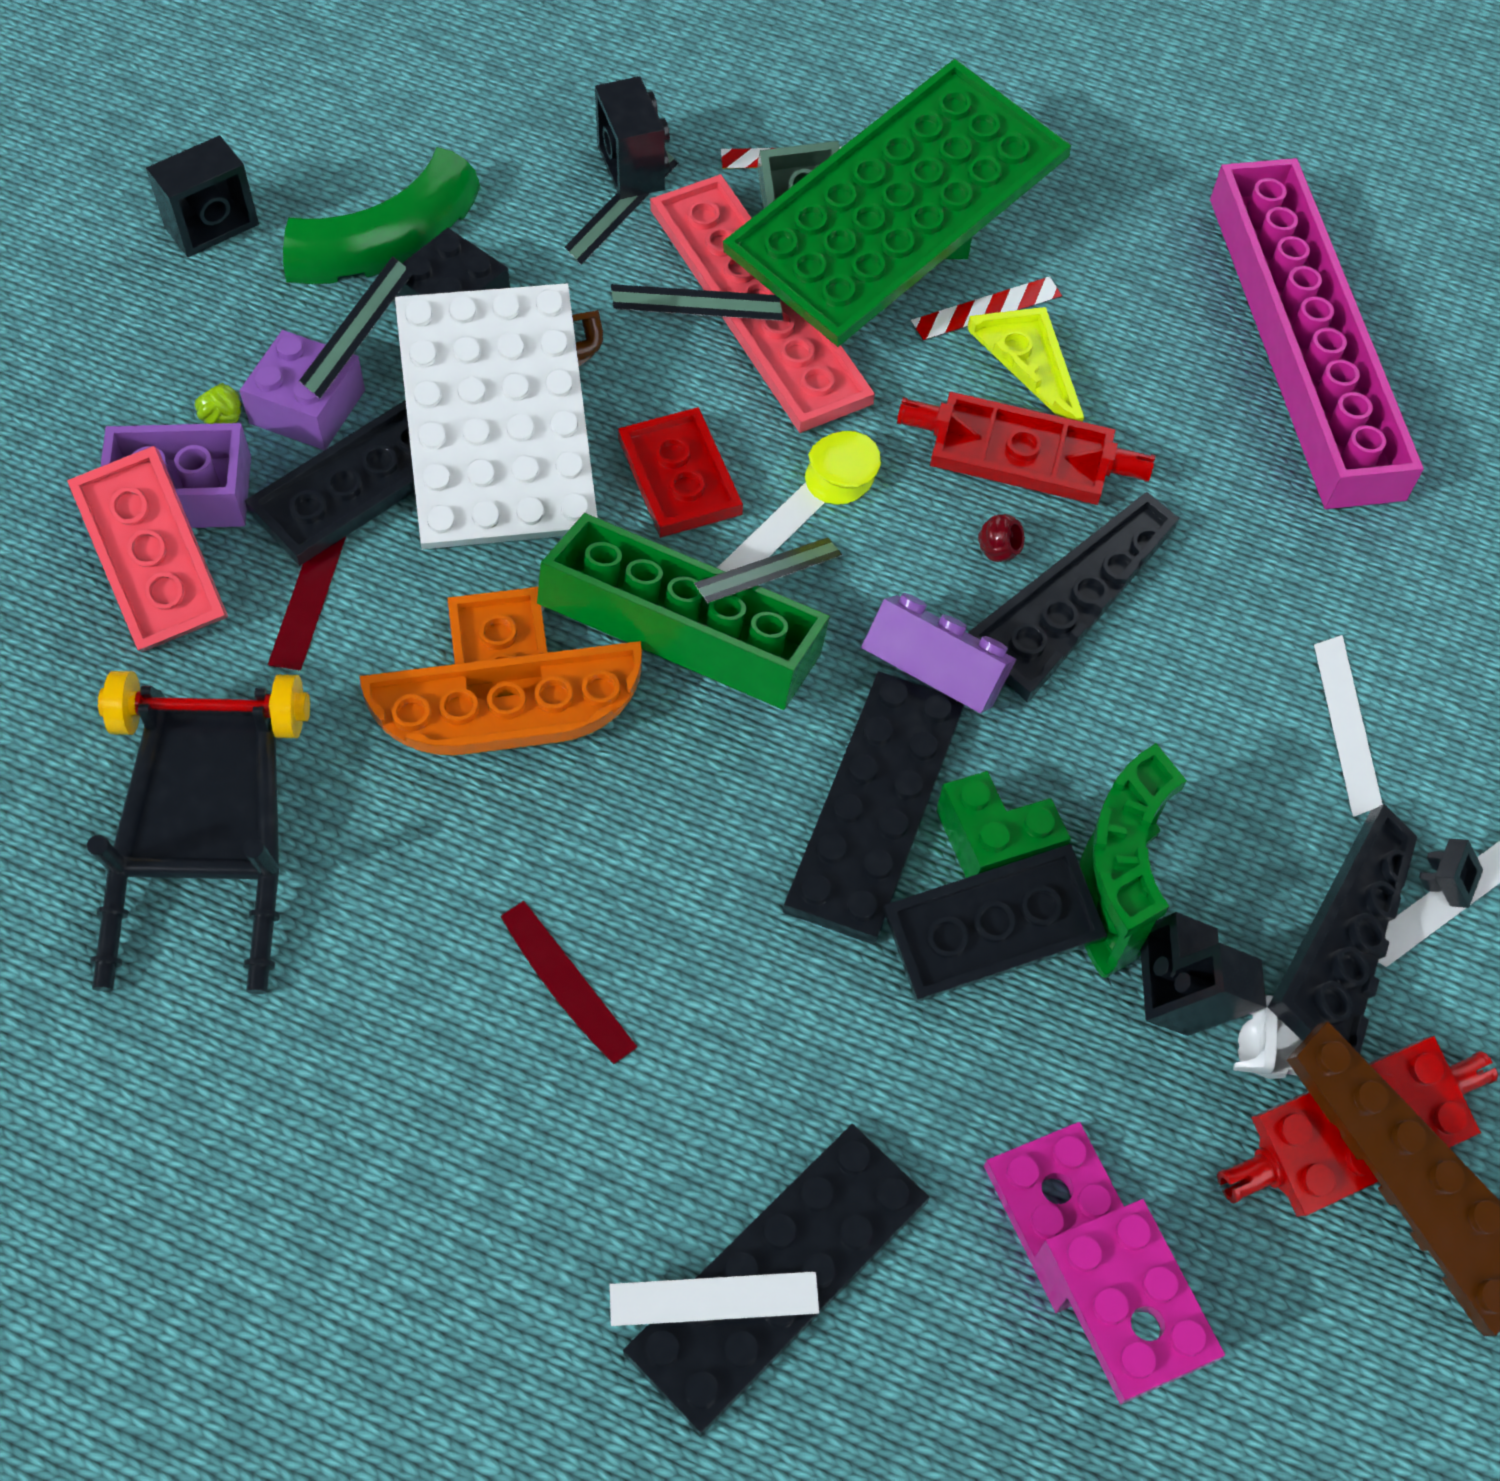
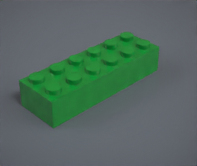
[537,513,830,710]

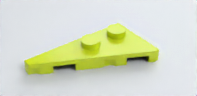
[968,307,1084,422]

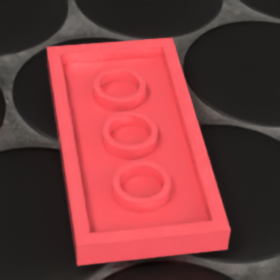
[67,446,228,652]

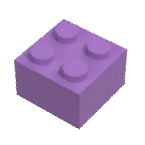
[239,330,365,450]

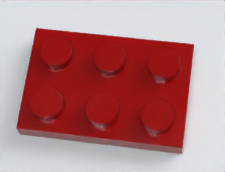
[618,407,743,538]

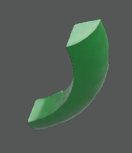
[283,147,480,284]

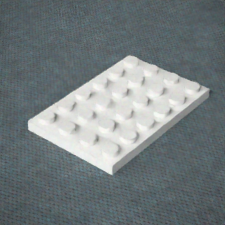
[395,283,598,549]

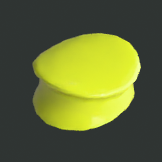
[805,431,881,505]

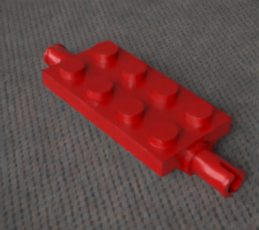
[897,391,1156,505]
[1217,1036,1498,1217]

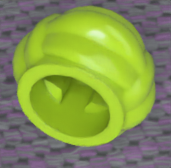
[194,383,242,424]

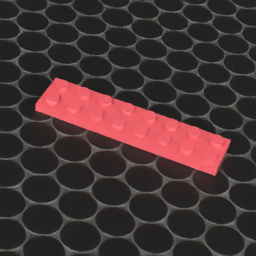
[650,174,875,433]

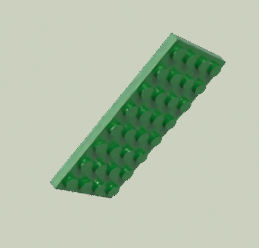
[723,59,1071,347]

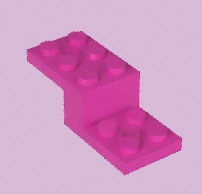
[984,1121,1225,1405]

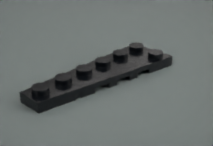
[968,492,1179,702]
[1268,804,1417,1054]

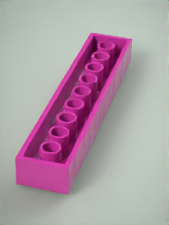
[1210,158,1424,509]

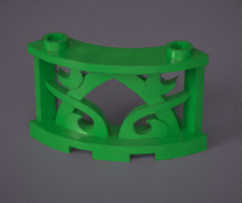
[1079,743,1187,978]

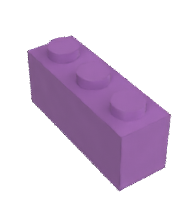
[861,593,1017,714]

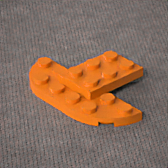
[359,587,642,755]

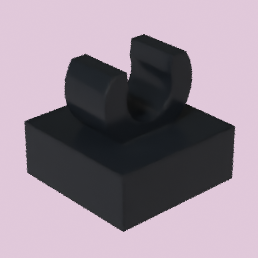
[1419,839,1483,908]

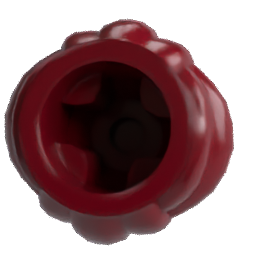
[978,514,1025,562]

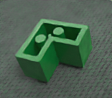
[936,771,1071,878]

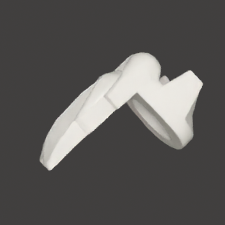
[1233,995,1302,1079]

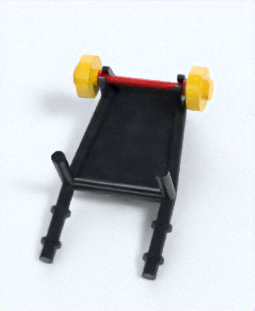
[87,671,310,994]

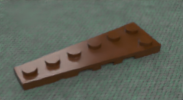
[1287,1021,1500,1336]

